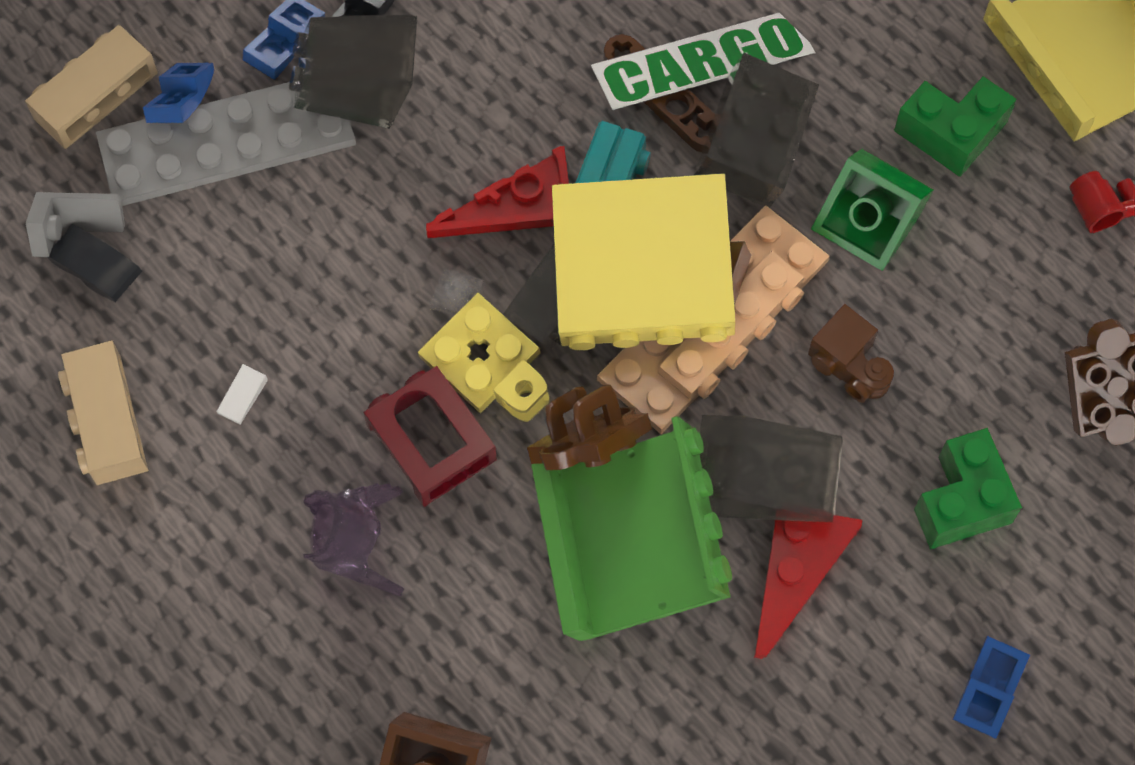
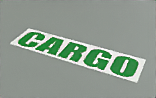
[591,13,815,110]

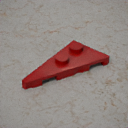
[426,146,569,238]
[754,505,862,659]

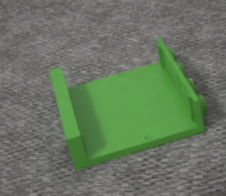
[531,416,732,641]

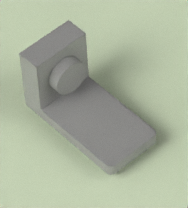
[26,192,125,257]

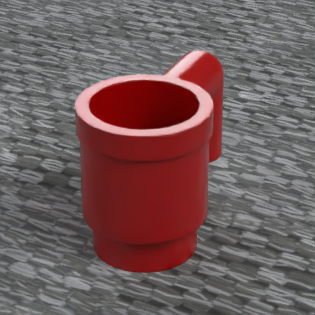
[1069,171,1135,234]

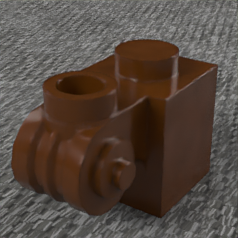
[808,304,894,403]

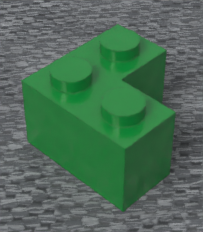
[894,76,1017,177]
[914,428,1022,550]

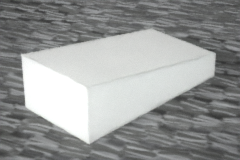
[216,364,268,425]

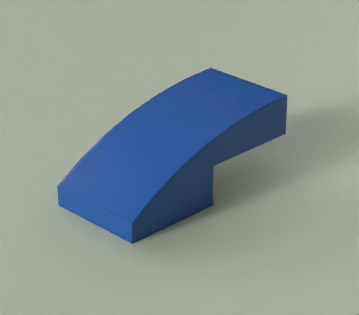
[243,0,325,80]
[143,63,215,123]
[952,636,1030,739]

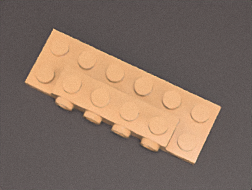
[597,205,830,434]

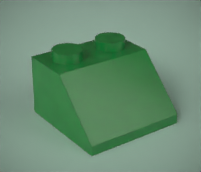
[811,149,934,271]

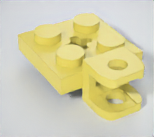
[418,293,550,422]

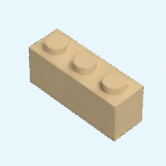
[25,25,158,149]
[58,340,148,485]

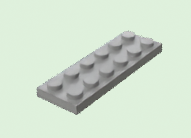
[96,79,356,206]

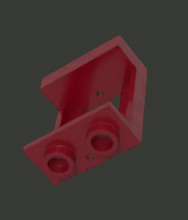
[363,366,497,507]

